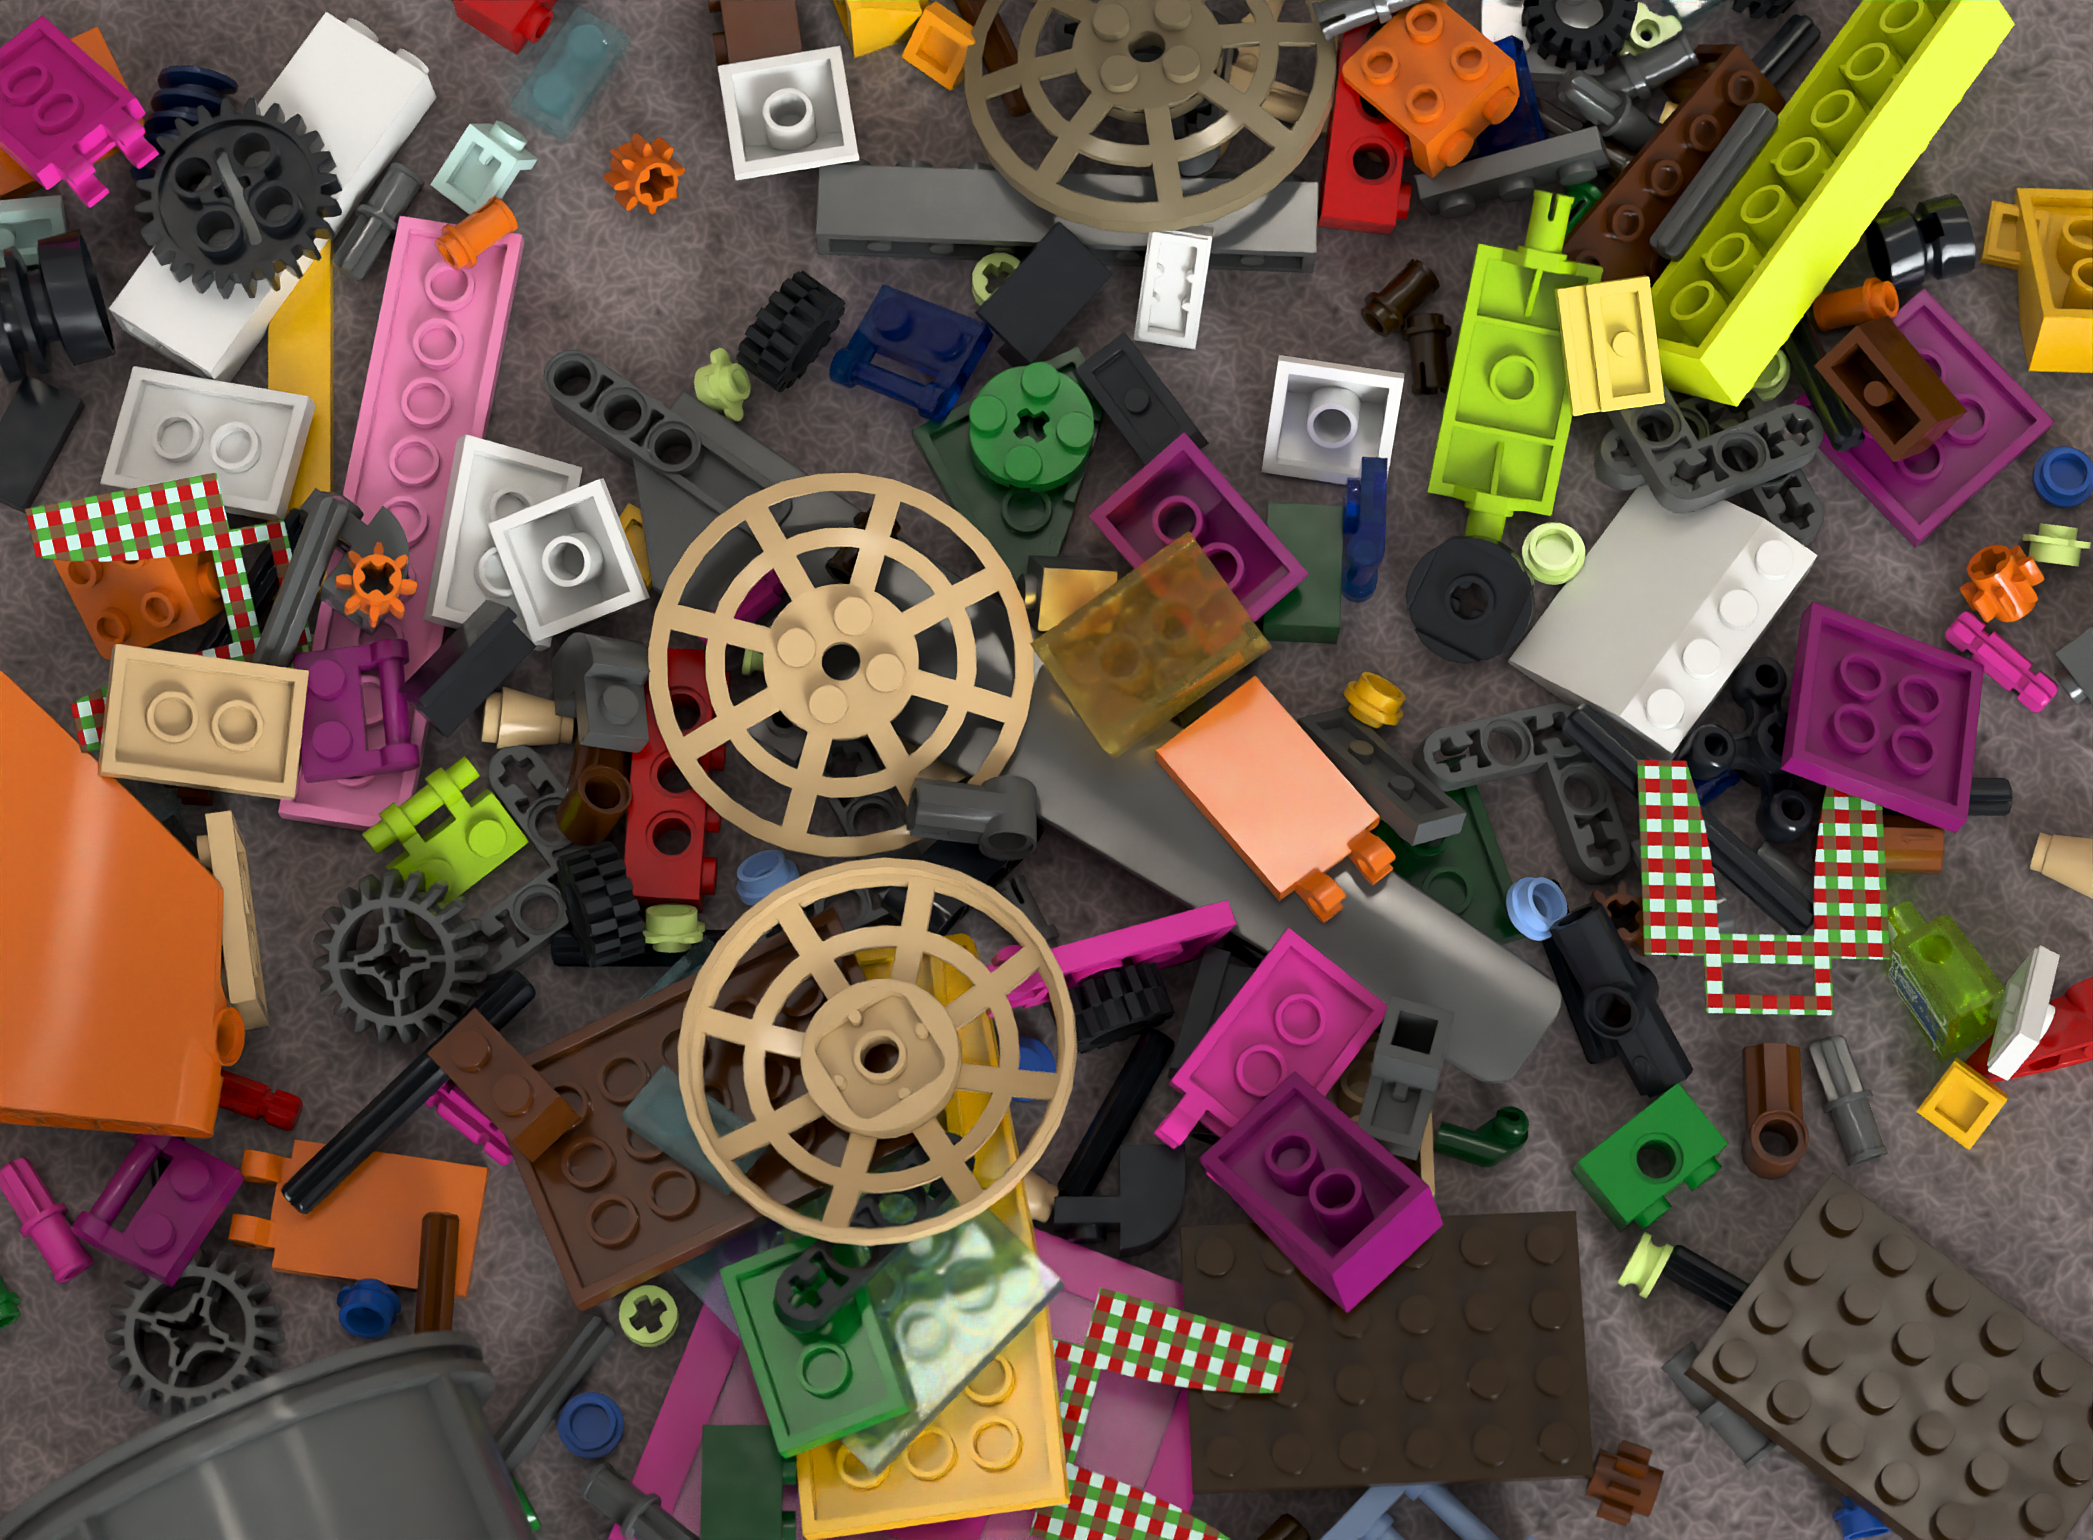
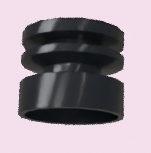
[0,229,116,383]

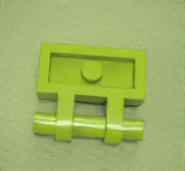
[362,756,529,904]

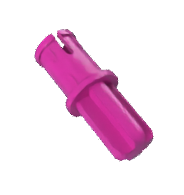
[0,1157,94,1284]

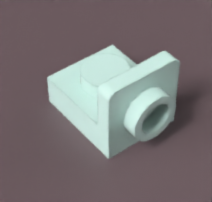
[430,121,538,215]

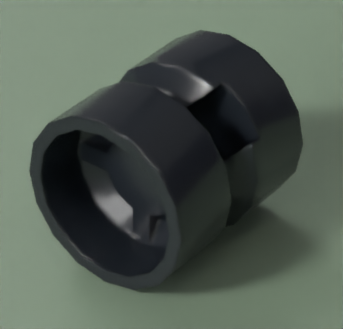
[1865,193,1976,291]

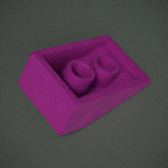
[1088,432,1309,659]
[1199,1072,1443,1313]

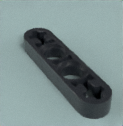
[773,1132,975,1332]

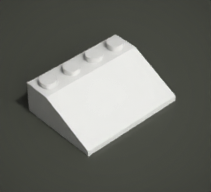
[1508,476,1818,760]

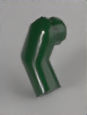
[1433,1106,1529,1167]

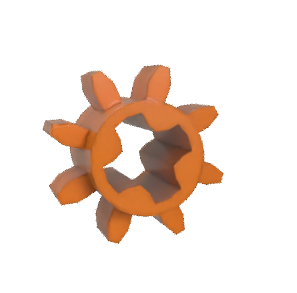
[603,133,686,215]
[335,542,417,627]
[1960,545,2045,622]

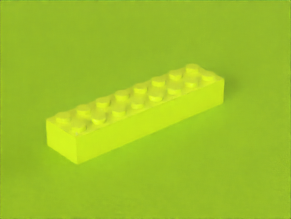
[1651,0,2015,407]

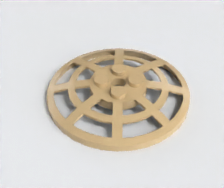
[648,473,1034,858]
[678,858,1077,1246]

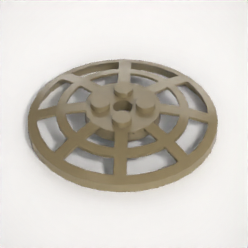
[964,0,1337,233]

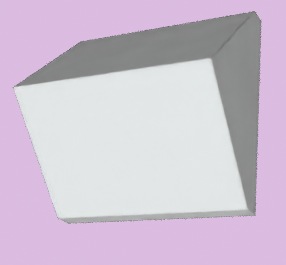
[718,46,859,180]
[1261,355,1404,491]
[488,478,650,643]

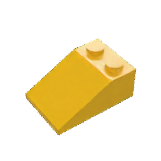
[2014,188,2093,373]

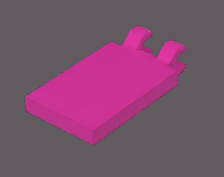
[0,15,159,208]
[986,900,1236,1018]
[1153,928,1388,1190]

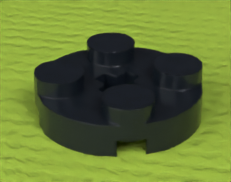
[1406,535,1535,664]

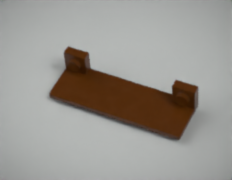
[1562,44,1787,288]

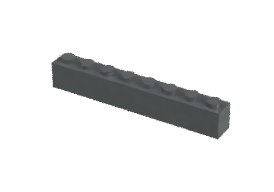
[816,158,1318,273]

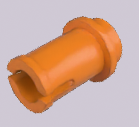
[435,196,518,271]
[1813,277,1899,332]

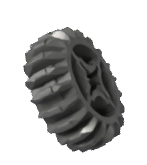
[312,869,489,1044]
[104,1247,285,1422]

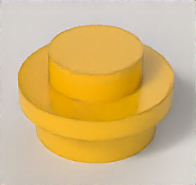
[1344,672,1406,729]

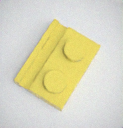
[1554,275,1665,416]

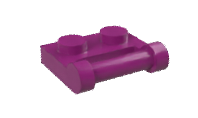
[293,638,420,783]
[70,1134,244,1287]

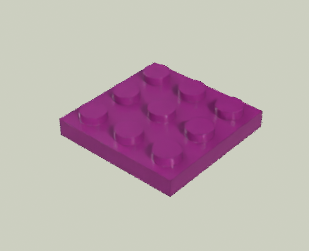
[1791,288,2055,548]
[1781,601,1984,833]

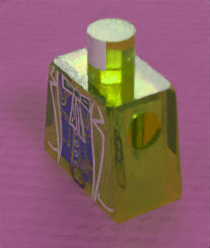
[1886,901,2006,1063]

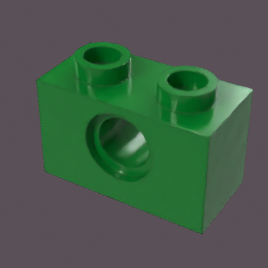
[1571,1083,1728,1233]

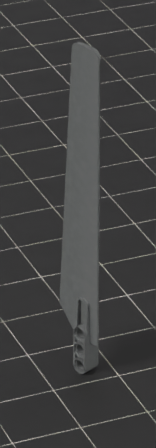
[543,350,1561,1084]

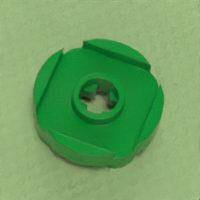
[969,362,1094,492]

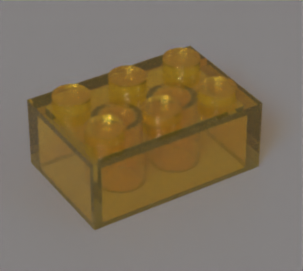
[1030,531,1272,759]

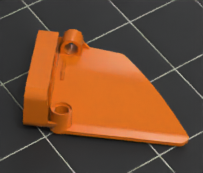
[0,670,245,1138]

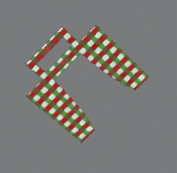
[25,473,312,753]
[1637,760,1890,1015]
[1030,1287,1294,1540]

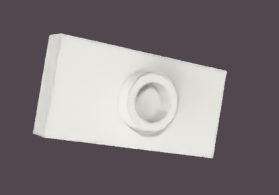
[1134,225,1214,350]
[1987,945,2060,1081]

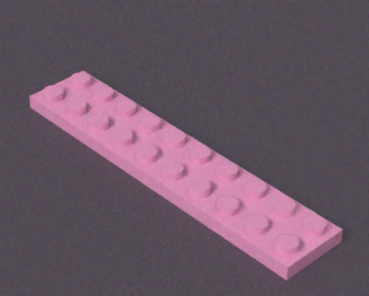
[278,216,524,832]

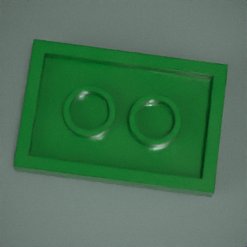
[719,1235,911,1459]

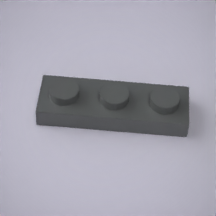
[1415,126,1611,218]
[1297,707,1467,846]

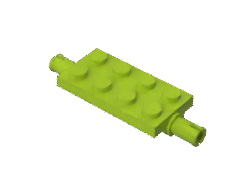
[1426,189,1603,542]

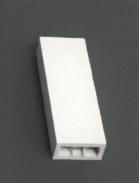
[109,12,437,383]

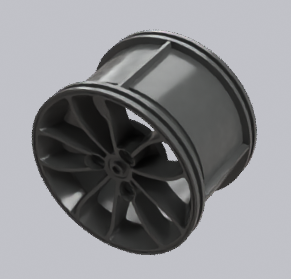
[0,1330,537,1540]

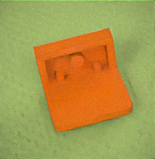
[1342,0,1520,179]
[52,550,225,660]

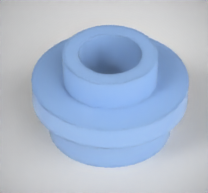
[736,850,800,906]
[1506,877,1568,941]

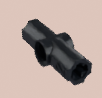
[1549,902,1693,1098]

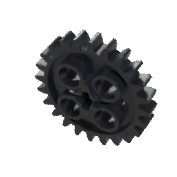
[135,98,342,299]

